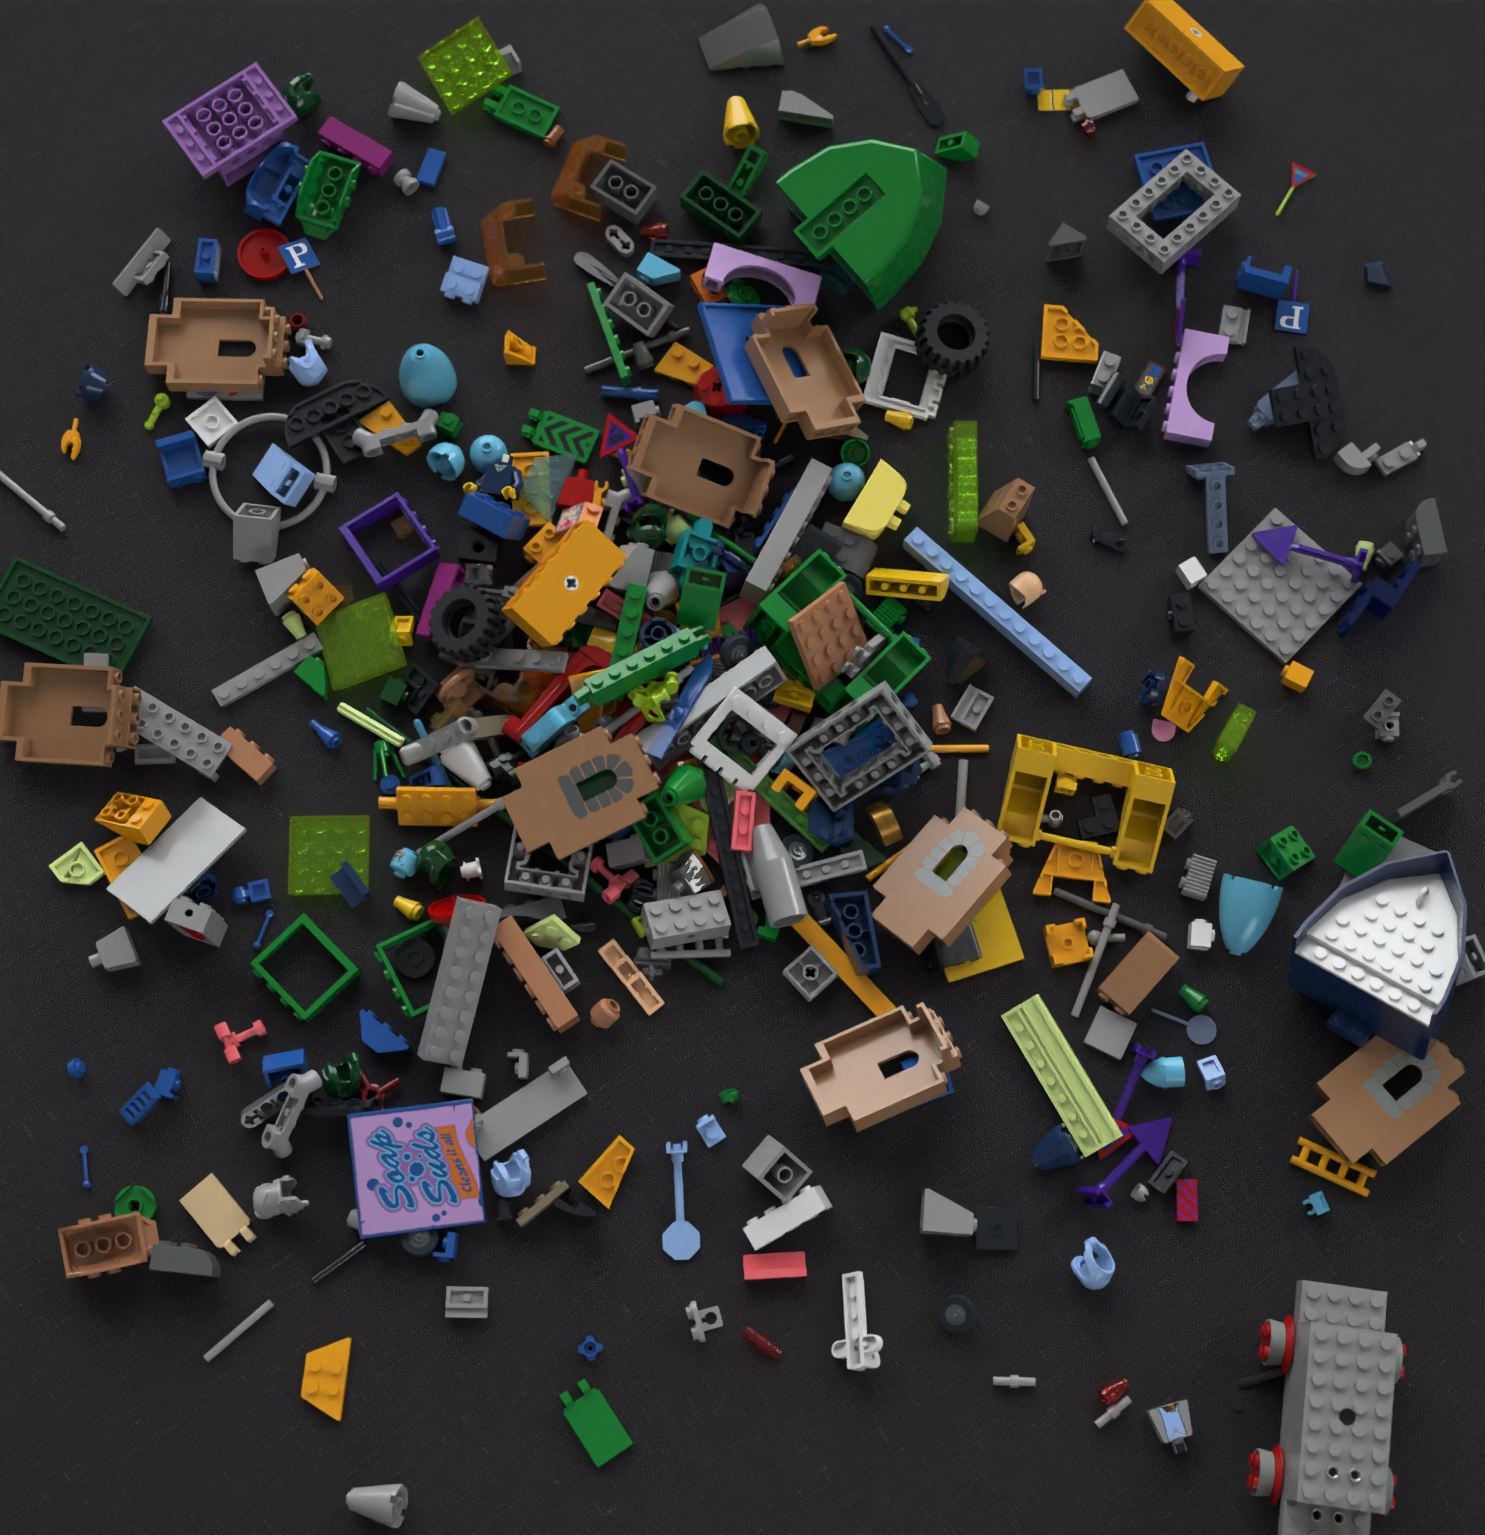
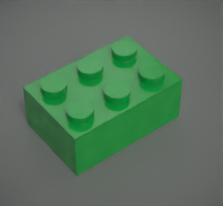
[632,790,694,864]

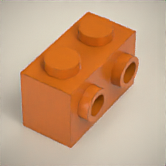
[690,267,728,303]

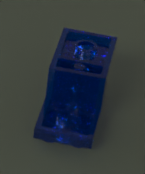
[1337,558,1423,637]

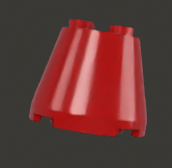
[693,366,748,421]

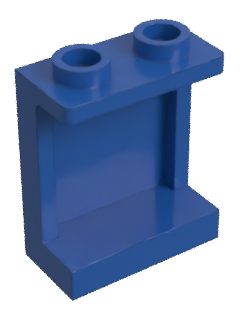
[1235,256,1292,300]
[155,430,208,489]

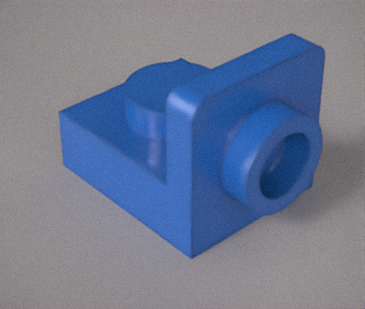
[433,1232,459,1262]

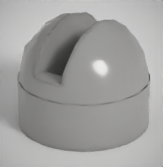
[974,199,990,216]
[1131,1183,1149,1202]

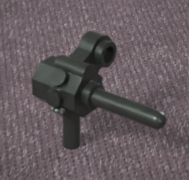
[486,737,528,785]

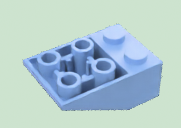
[252,443,316,507]

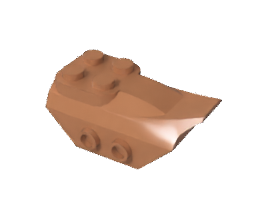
[58,1212,160,1279]

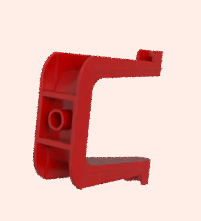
[501,645,658,745]

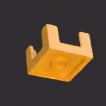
[771,768,820,812]
[1043,917,1094,968]

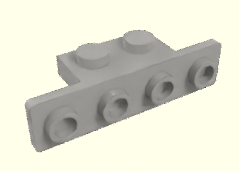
[113,228,171,296]

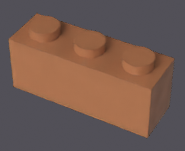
[220,727,277,786]

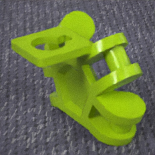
[627,671,678,722]

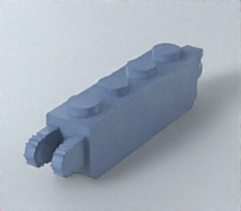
[1247,360,1330,431]

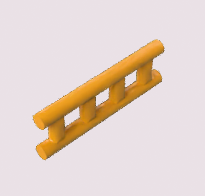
[1290,1137,1377,1197]

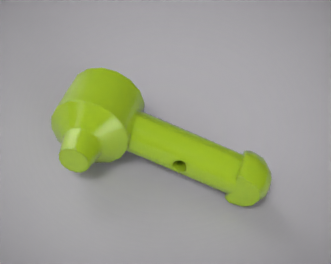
[900,306,918,338]
[144,393,171,430]

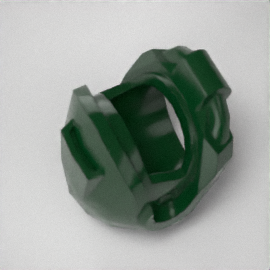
[282,73,321,118]
[630,502,668,550]
[416,840,457,890]
[322,1053,361,1099]

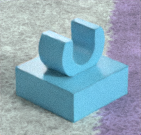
[1303,1191,1330,1215]

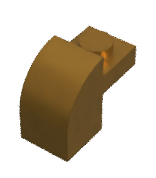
[864,800,903,847]

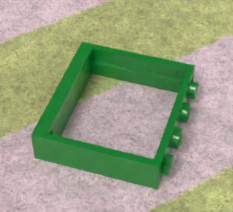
[250,913,361,1023]
[374,920,445,1021]

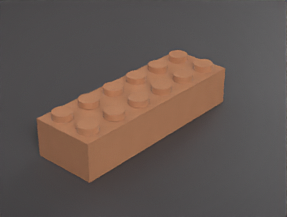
[494,915,581,1034]

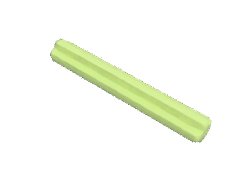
[337,702,405,747]

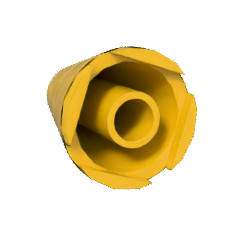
[723,96,760,149]

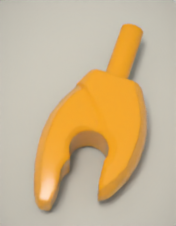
[797,26,837,47]
[61,418,81,460]

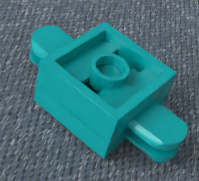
[670,518,723,592]

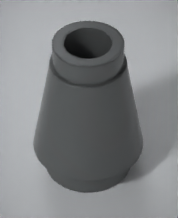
[633,341,654,370]

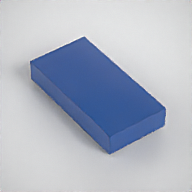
[416,148,447,187]

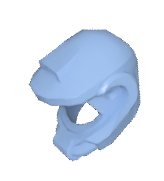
[288,339,328,387]
[491,1149,531,1198]
[1071,1237,1115,1290]

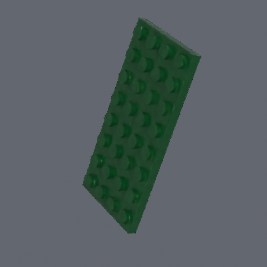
[0,556,154,677]

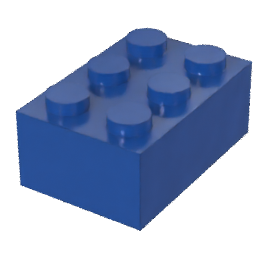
[458,491,531,541]

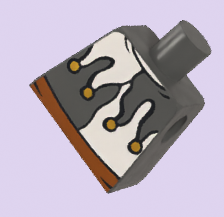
[668,849,715,896]

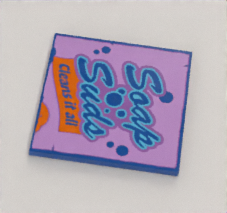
[347,1099,485,1239]

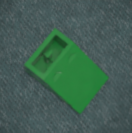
[676,565,727,631]
[1333,809,1404,877]

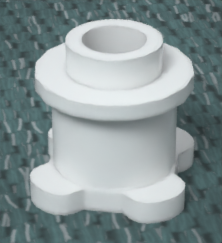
[460,858,483,881]

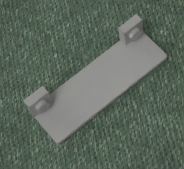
[133,686,233,783]
[474,1056,587,1161]

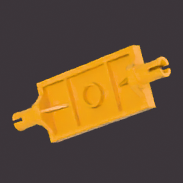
[378,786,498,827]

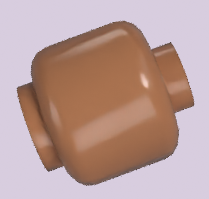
[590,998,620,1029]

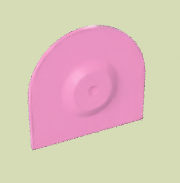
[1151,718,1176,742]

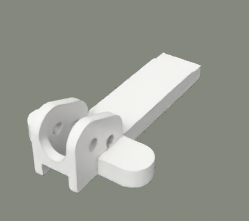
[831,1271,883,1371]

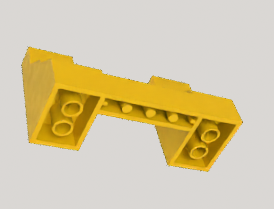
[996,734,1176,874]

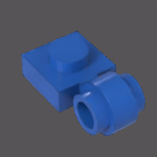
[232,878,272,905]

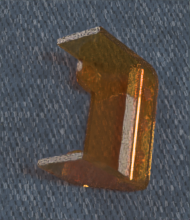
[551,135,627,221]
[481,198,547,286]
[475,625,570,719]

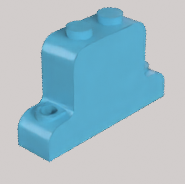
[520,695,591,759]

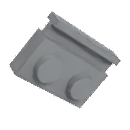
[1218,305,1251,347]
[950,684,994,732]
[445,1286,489,1318]

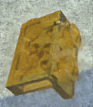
[429,697,469,731]

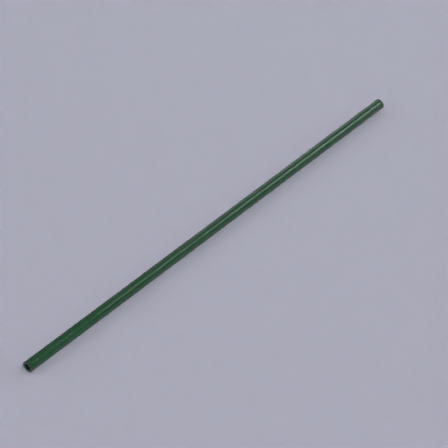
[363,707,725,987]

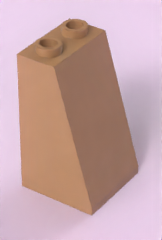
[975,478,1035,542]
[1096,931,1180,1017]

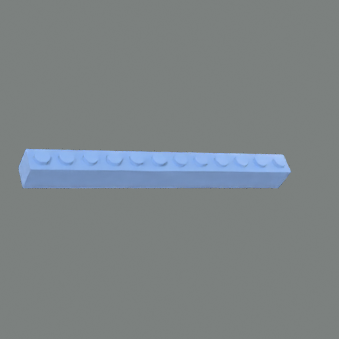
[902,527,1092,698]

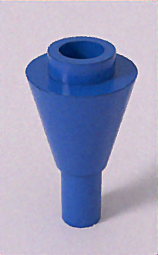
[309,719,341,749]

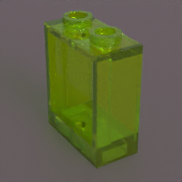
[1211,703,1257,762]

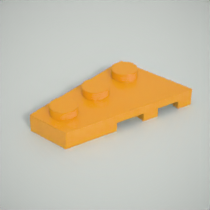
[578,1135,635,1209]

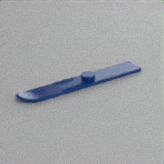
[646,654,714,760]

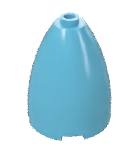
[399,343,457,408]
[1219,873,1283,956]

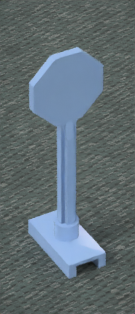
[662,1141,700,1260]

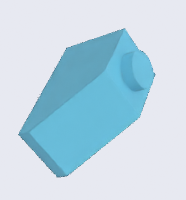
[637,252,681,287]

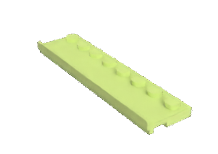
[1001,994,1123,1157]

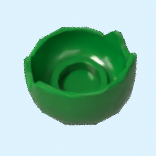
[840,439,871,467]

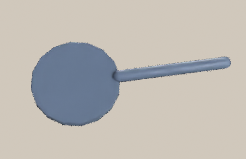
[1151,1008,1217,1045]

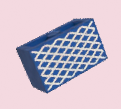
[194,238,222,283]

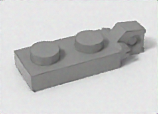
[1374,439,1427,477]

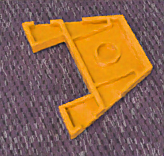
[1161,656,1228,733]
[1032,840,1111,904]

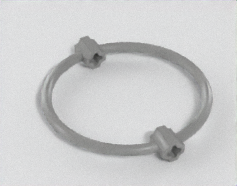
[202,413,337,530]

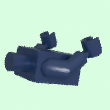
[713,540,751,596]
[869,736,922,797]

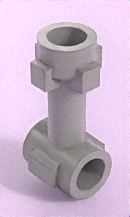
[295,328,332,350]
[918,751,941,779]
[1041,810,1063,828]

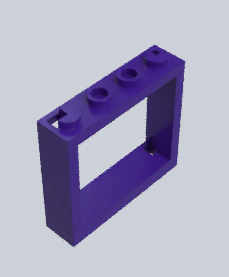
[339,492,440,593]

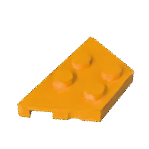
[301,1338,352,1421]

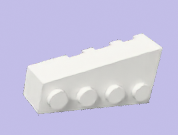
[743,1185,833,1251]

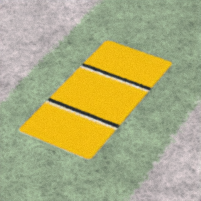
[1037,89,1080,111]

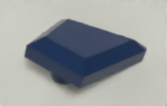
[1364,261,1393,288]

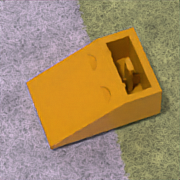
[95,791,172,845]

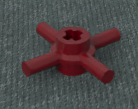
[360,1068,401,1110]

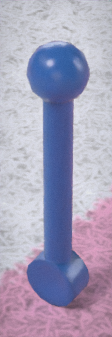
[883,26,912,54]
[253,910,274,949]
[80,1146,91,1189]

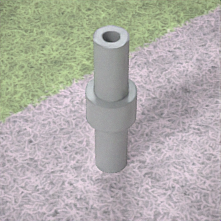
[993,1375,1035,1388]
[1095,1395,1132,1429]

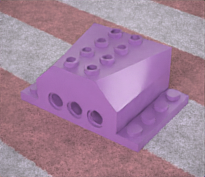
[162,62,298,188]

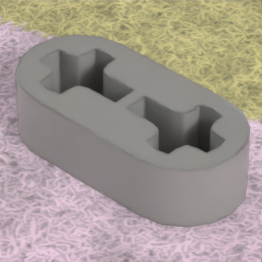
[605,225,634,257]

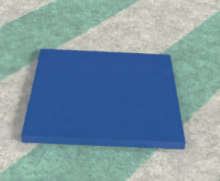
[697,302,807,405]

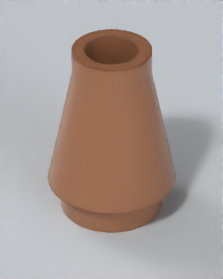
[931,704,952,734]

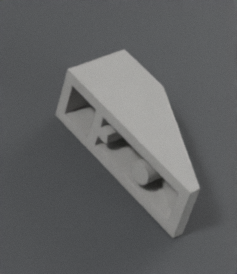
[778,90,833,128]

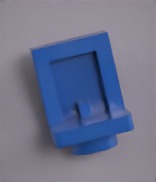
[1023,67,1044,95]

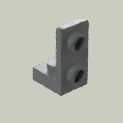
[1363,689,1402,730]

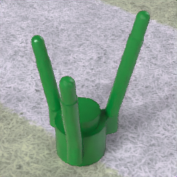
[372,740,406,781]

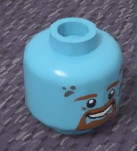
[390,848,418,879]

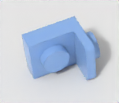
[1197,1055,1225,1091]
[696,1114,726,1148]

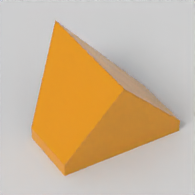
[504,330,536,365]

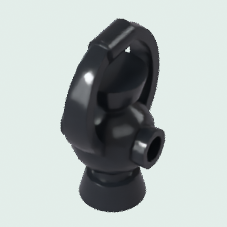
[716,717,774,759]

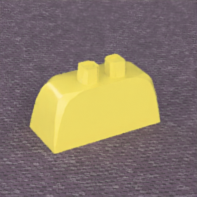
[841,459,911,541]

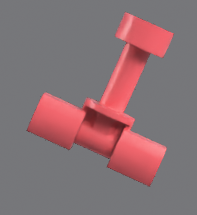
[589,856,639,904]
[214,1019,267,1065]

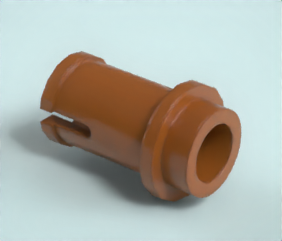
[543,125,565,149]

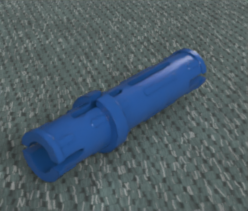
[601,385,659,401]

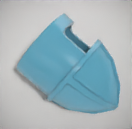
[1140,1056,1185,1089]

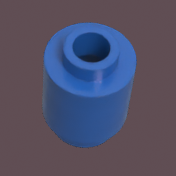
[1118,730,1142,760]

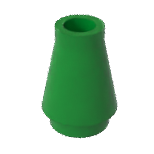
[1178,984,1209,1013]

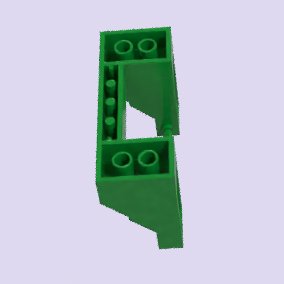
[742,548,932,738]

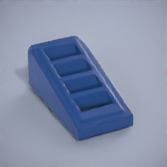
[409,766,447,787]
[119,1082,161,1126]

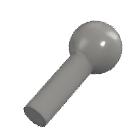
[1087,930,1126,946]

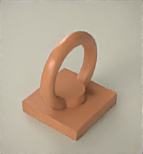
[435,666,487,719]

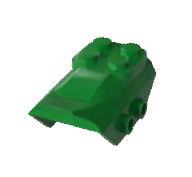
[295,150,362,240]

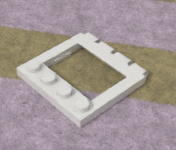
[863,332,947,421]
[689,686,797,791]

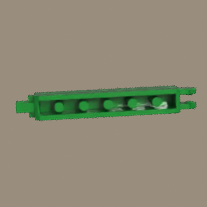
[574,626,711,706]

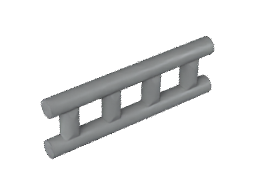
[650,936,731,959]

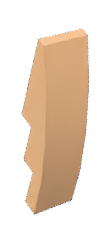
[597,939,665,1016]

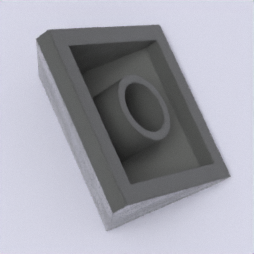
[1044,223,1087,263]

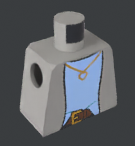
[1145,1400,1192,1453]

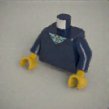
[463,454,525,501]

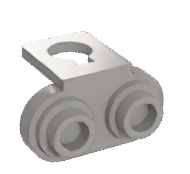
[685,1300,723,1343]

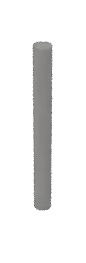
[1087,457,1128,526]
[203,1300,274,1362]

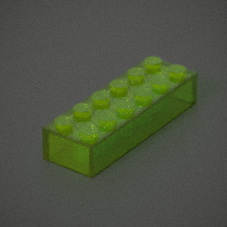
[947,420,978,543]

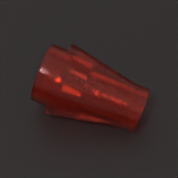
[640,222,669,239]
[1097,1377,1130,1406]

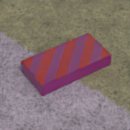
[1175,1179,1198,1222]

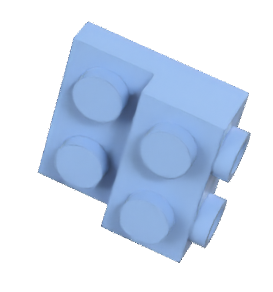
[440,256,490,305]

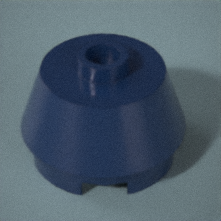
[76,364,109,401]
[638,617,677,649]
[1138,669,1172,707]
[182,869,220,903]

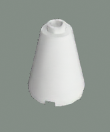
[440,740,492,791]

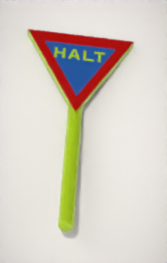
[1275,162,1316,216]

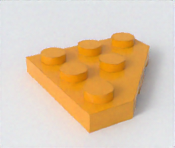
[1040,304,1099,364]

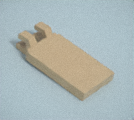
[179,1173,257,1257]

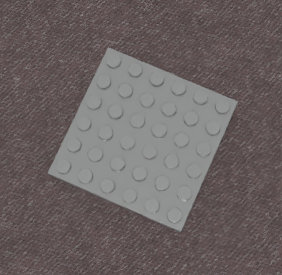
[1197,508,1362,665]

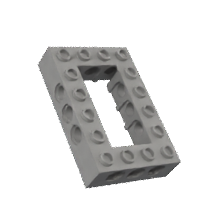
[1106,149,1241,274]
[786,681,932,812]
[504,785,593,902]

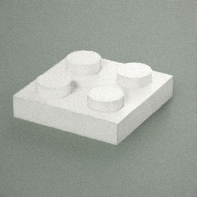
[185,396,238,449]

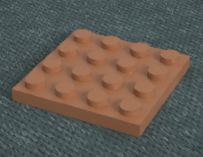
[787,582,867,690]

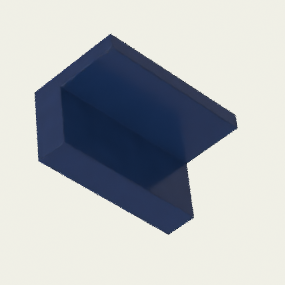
[329,860,372,909]

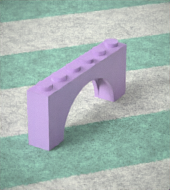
[701,242,822,306]
[1161,328,1230,448]

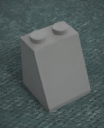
[233,503,281,565]
[601,542,655,595]
[255,553,311,616]
[742,1134,813,1203]
[919,1188,977,1237]

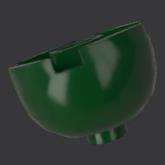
[842,348,871,385]

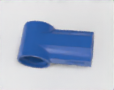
[431,207,457,246]

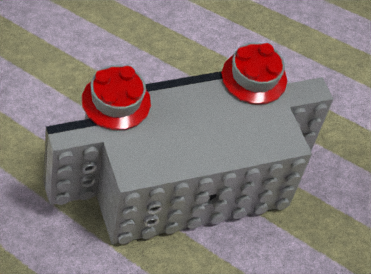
[1246,1280,1406,1535]

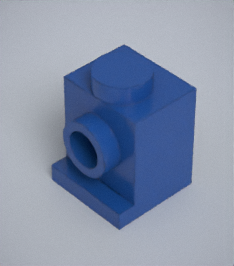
[154,1067,182,1100]

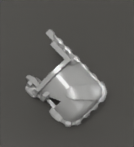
[253,1175,309,1219]

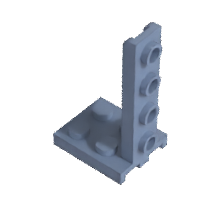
[1186,462,1235,554]

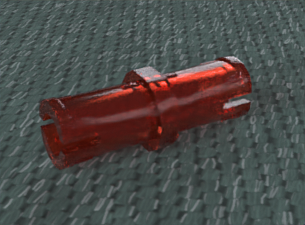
[741,1325,782,1360]

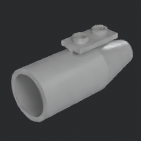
[741,823,809,928]

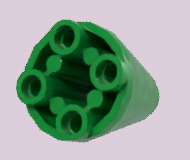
[660,765,706,807]

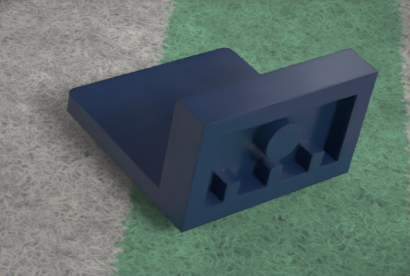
[808,799,854,847]

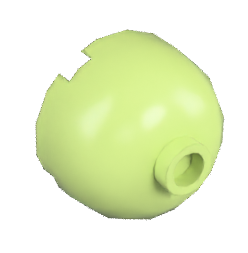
[666,509,693,545]

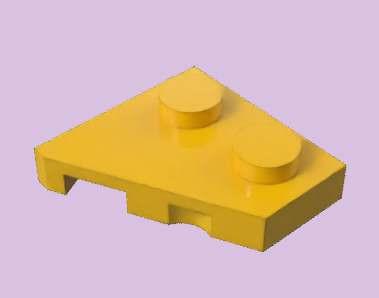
[772,670,815,713]

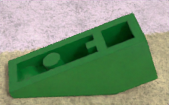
[728,144,771,198]

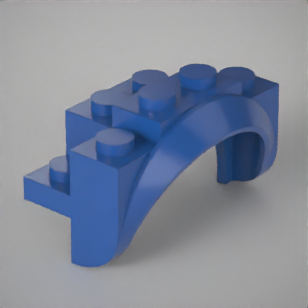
[243,142,310,226]

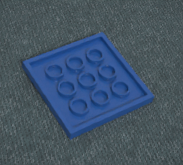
[1133,141,1214,224]

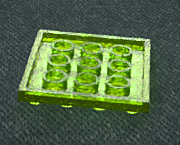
[417,17,513,115]
[315,592,407,691]
[288,815,370,896]

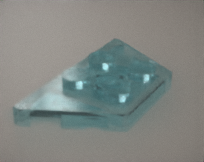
[520,454,577,522]

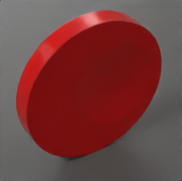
[237,228,289,281]
[428,894,486,924]

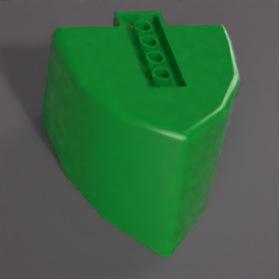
[775,139,947,311]

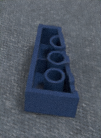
[824,890,881,976]

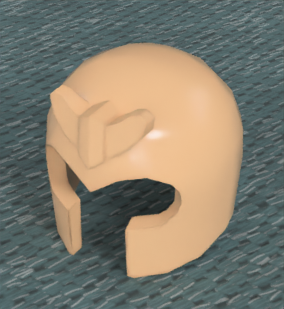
[1008,571,1046,608]

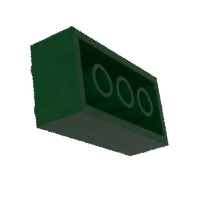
[680,170,762,244]

